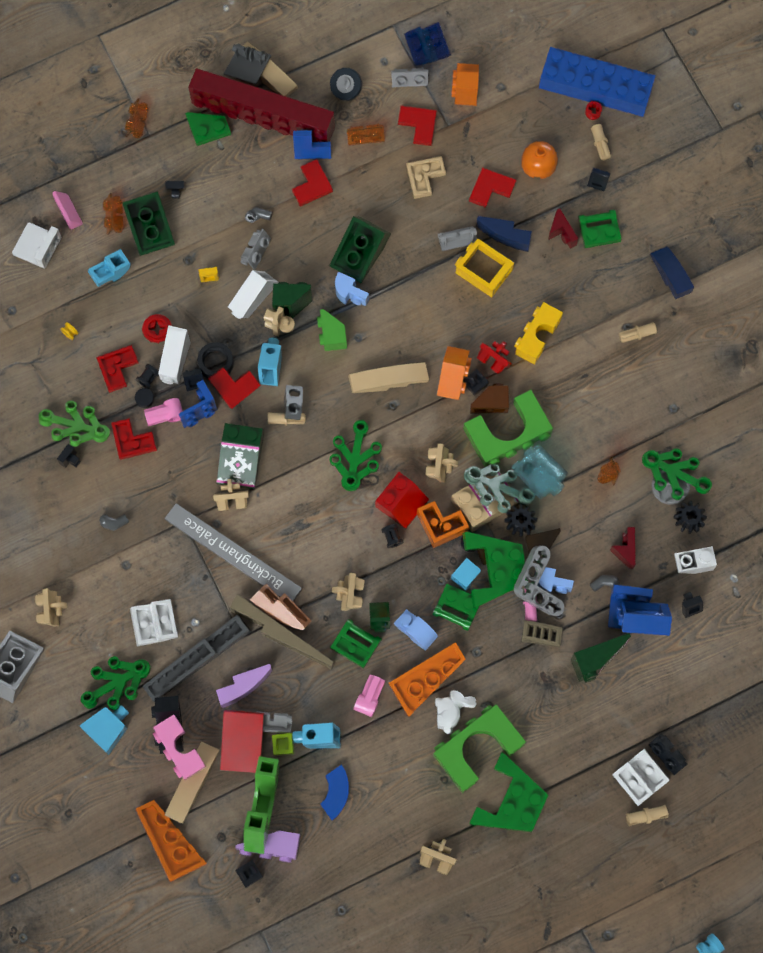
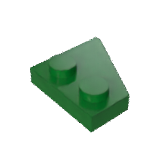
[185,112,231,146]

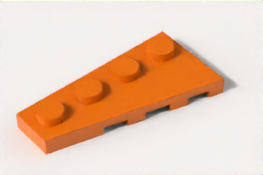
[388,642,466,717]
[136,800,207,882]

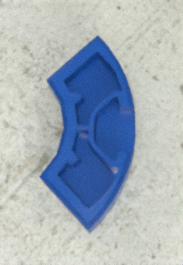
[320,764,349,821]

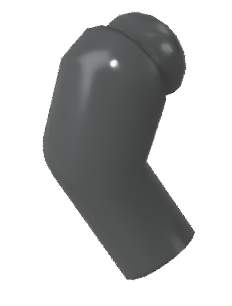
[245,207,273,223]
[99,514,129,531]
[590,575,620,592]

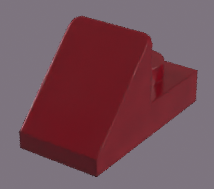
[548,208,578,249]
[610,527,636,569]

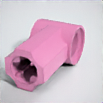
[144,398,183,426]
[353,675,385,717]

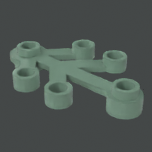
[464,463,535,513]

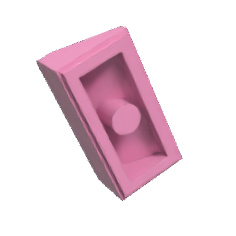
[52,191,82,230]

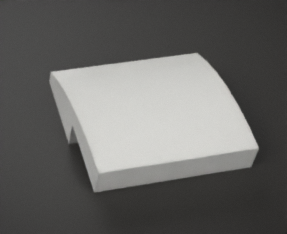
[130,599,178,646]
[612,749,670,806]

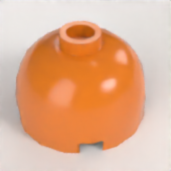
[521,141,558,179]

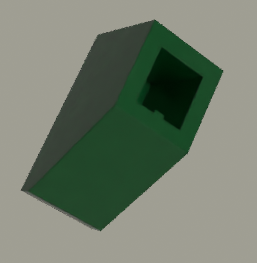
[369,602,390,632]

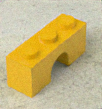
[514,302,563,365]

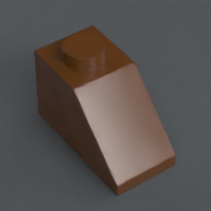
[470,383,509,414]

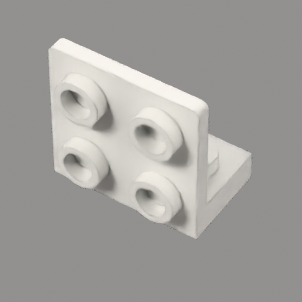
[12,223,62,269]

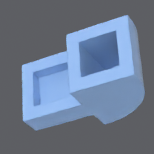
[335,272,369,306]
[534,567,574,594]
[394,609,438,651]

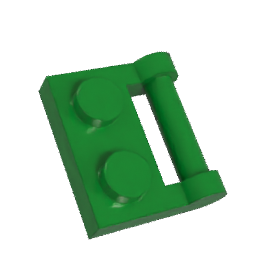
[578,209,622,248]
[433,584,479,631]
[330,619,382,669]

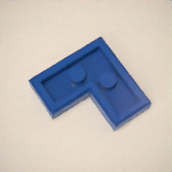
[293,130,331,159]

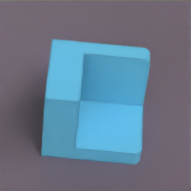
[451,558,481,592]

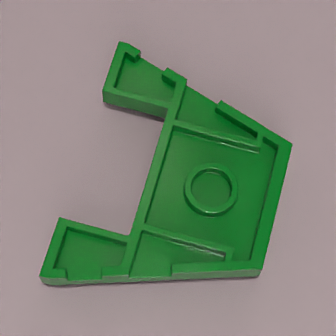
[462,532,528,608]
[469,752,548,832]

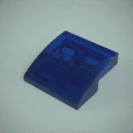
[404,22,451,66]

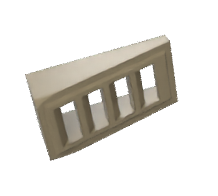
[521,620,563,647]

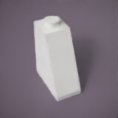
[228,270,278,319]
[158,325,191,384]

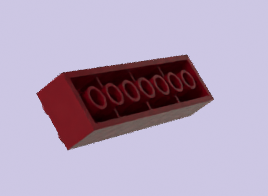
[188,68,335,142]

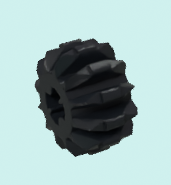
[673,501,707,534]
[504,504,537,537]

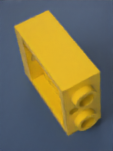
[455,239,514,298]

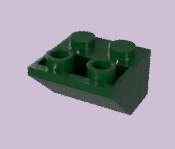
[272,282,312,319]

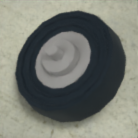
[330,68,362,101]

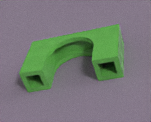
[463,390,553,467]
[433,705,526,794]
[244,756,279,854]

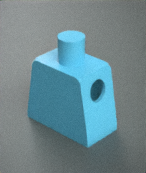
[258,338,282,386]
[80,705,129,755]
[292,723,340,749]

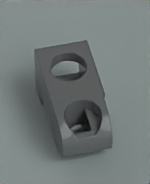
[284,385,303,420]

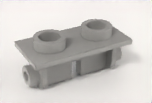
[391,67,428,87]
[438,226,477,251]
[241,229,271,270]
[257,711,292,734]

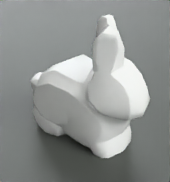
[435,690,476,734]

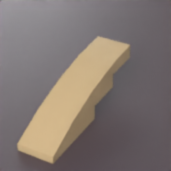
[243,42,298,97]
[349,362,429,393]
[165,742,220,824]

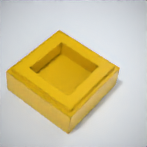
[198,267,219,282]

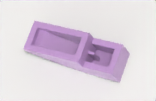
[216,664,272,708]

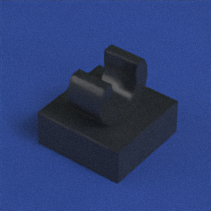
[587,168,610,192]
[165,181,186,199]
[182,368,204,391]
[463,369,489,396]
[57,444,81,468]
[682,592,703,618]
[235,860,263,888]

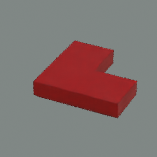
[398,106,437,146]
[292,159,333,207]
[469,168,516,208]
[96,345,138,393]
[208,367,261,409]
[111,418,157,460]

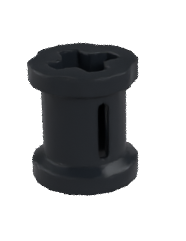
[136,364,159,389]
[381,524,404,548]

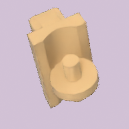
[264,307,295,337]
[426,444,458,482]
[213,479,249,511]
[331,573,364,611]
[35,588,67,627]
[419,839,457,875]

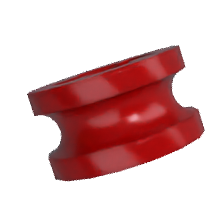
[585,101,602,120]

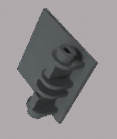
[224,43,272,84]

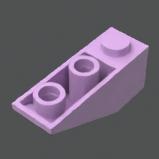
[236,831,300,863]

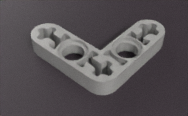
[514,546,564,616]

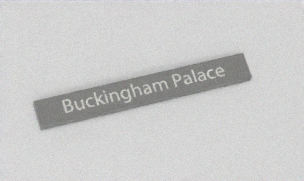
[165,503,302,602]

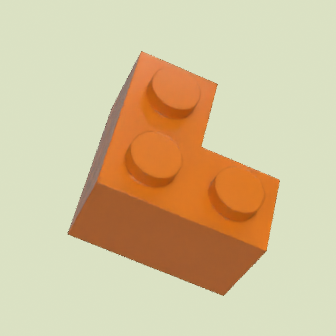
[452,63,479,106]
[437,346,472,400]
[417,501,469,548]

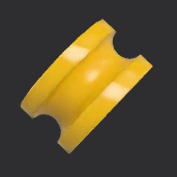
[60,322,79,340]

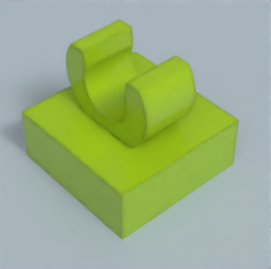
[272,733,294,756]

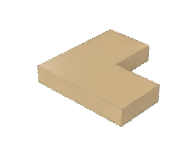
[406,156,446,199]

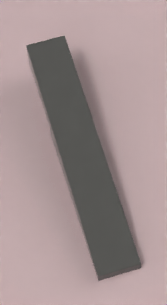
[142,615,252,702]

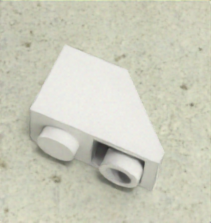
[674,546,717,574]

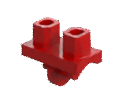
[477,341,512,374]

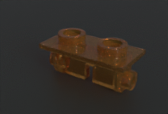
[124,98,149,138]
[347,124,385,145]
[103,193,124,235]
[597,457,621,486]

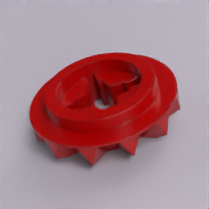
[142,314,172,344]

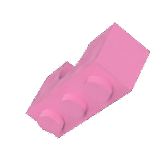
[153,715,206,780]

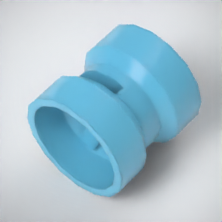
[696,933,725,953]

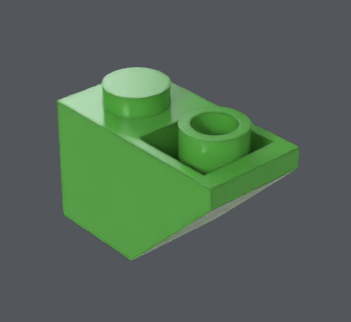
[317,309,347,351]

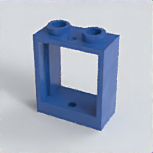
[616,600,672,636]

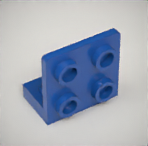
[179,380,217,428]
[608,585,653,629]

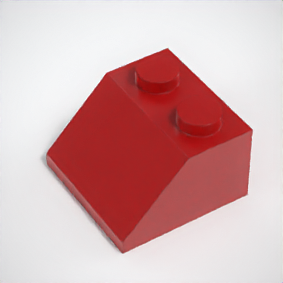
[375,472,429,529]

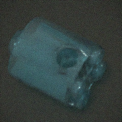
[511,444,568,499]

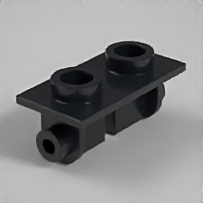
[648,733,687,775]

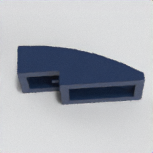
[476,216,532,252]
[650,247,694,300]

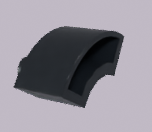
[151,695,184,754]

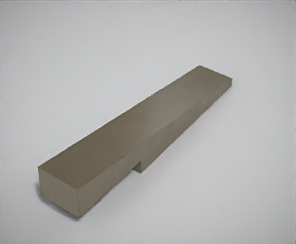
[230,594,334,670]

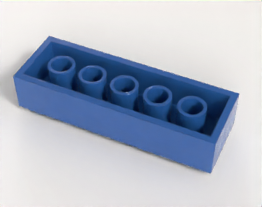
[539,47,656,117]

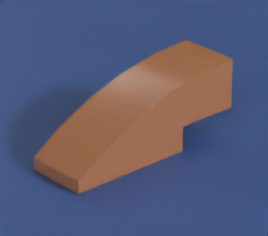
[250,584,311,630]

